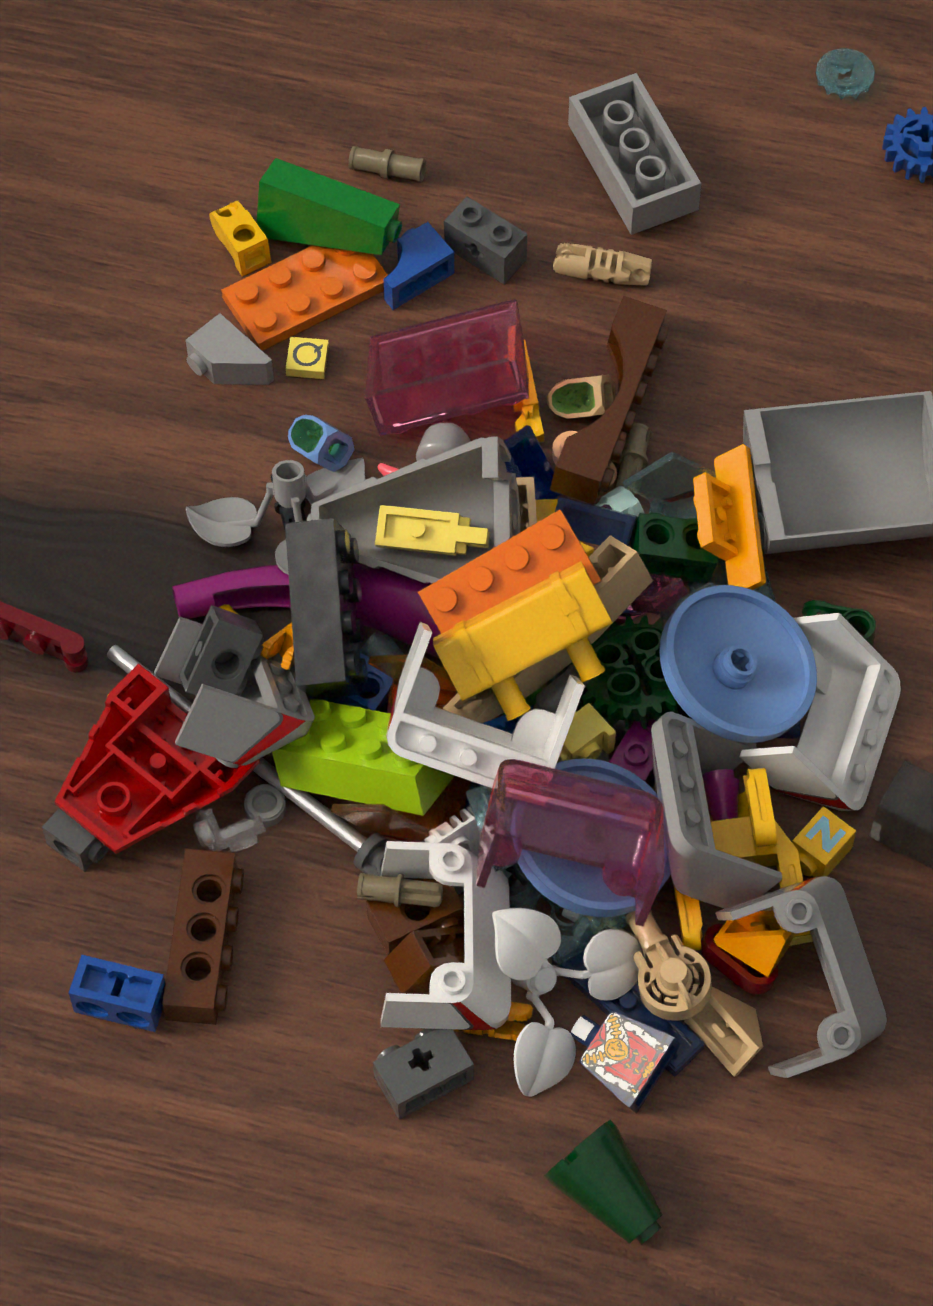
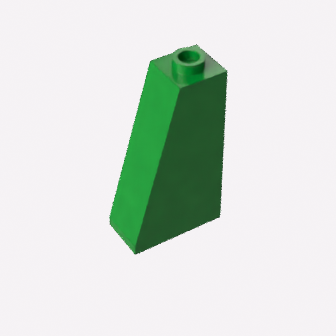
[256,158,402,255]

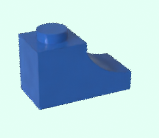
[383,222,455,310]

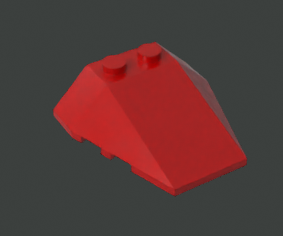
[54,664,260,854]

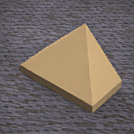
[684,986,763,1077]

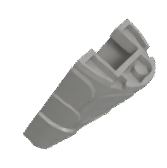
[307,437,520,583]

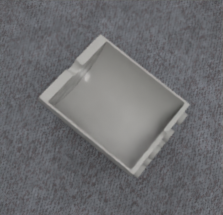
[743,391,933,554]

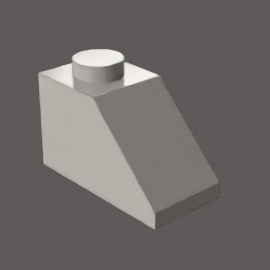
[186,313,274,385]

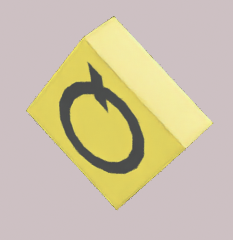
[286,337,329,379]

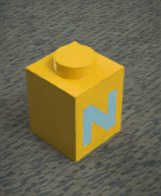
[792,806,856,877]

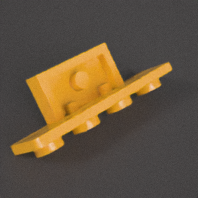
[693,444,766,590]

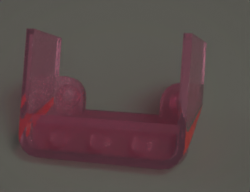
[476,759,664,927]

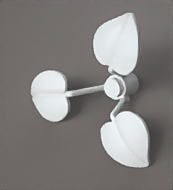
[492,908,645,1097]

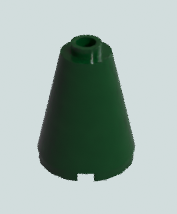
[544,1119,663,1245]

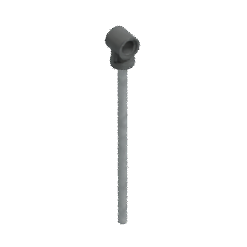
[107,645,414,880]

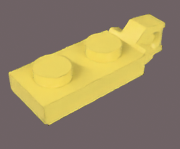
[375,505,490,556]

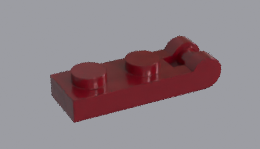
[0,601,89,673]

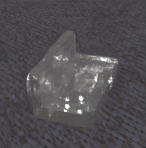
[192,808,266,852]

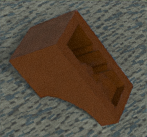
[384,926,465,994]

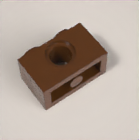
[366,878,464,955]

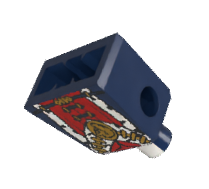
[571,1011,681,1114]

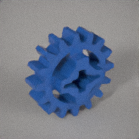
[882,107,933,183]

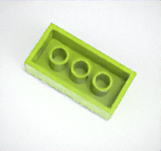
[272,699,455,816]

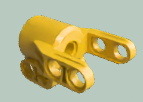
[673,768,811,951]

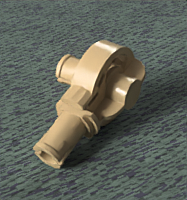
[625,905,712,1021]

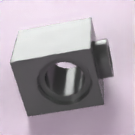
[42,808,109,872]

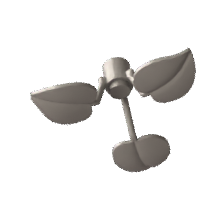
[186,458,366,575]

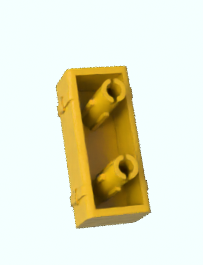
[433,561,613,721]

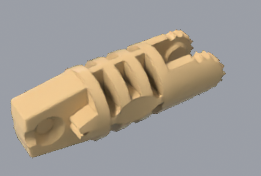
[553,243,652,285]

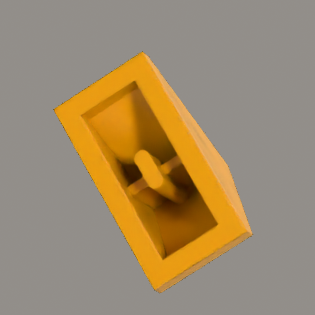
[713,910,795,977]

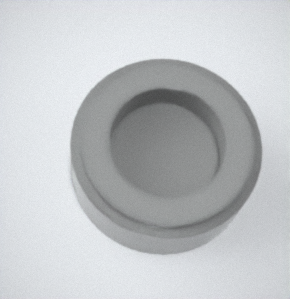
[244,784,286,827]

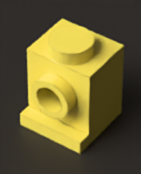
[557,703,616,763]

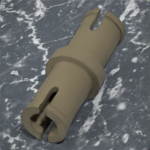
[348,146,426,182]

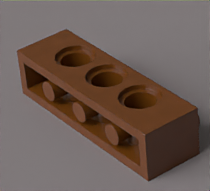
[162,849,244,1025]

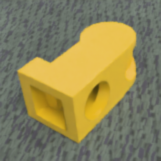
[209,201,272,277]

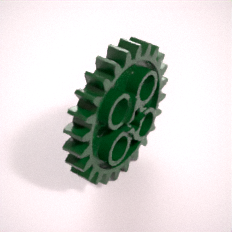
[570,615,680,730]

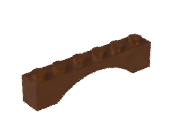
[550,296,669,505]

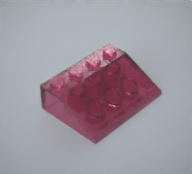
[365,299,529,436]

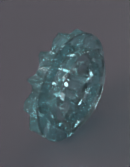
[816,48,875,100]

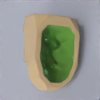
[546,374,616,419]

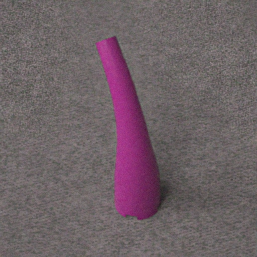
[172,564,441,659]

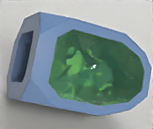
[288,415,354,472]

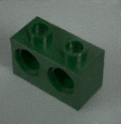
[631,513,718,584]

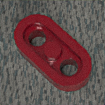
[701,924,779,994]

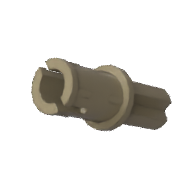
[615,423,652,495]
[357,873,443,908]

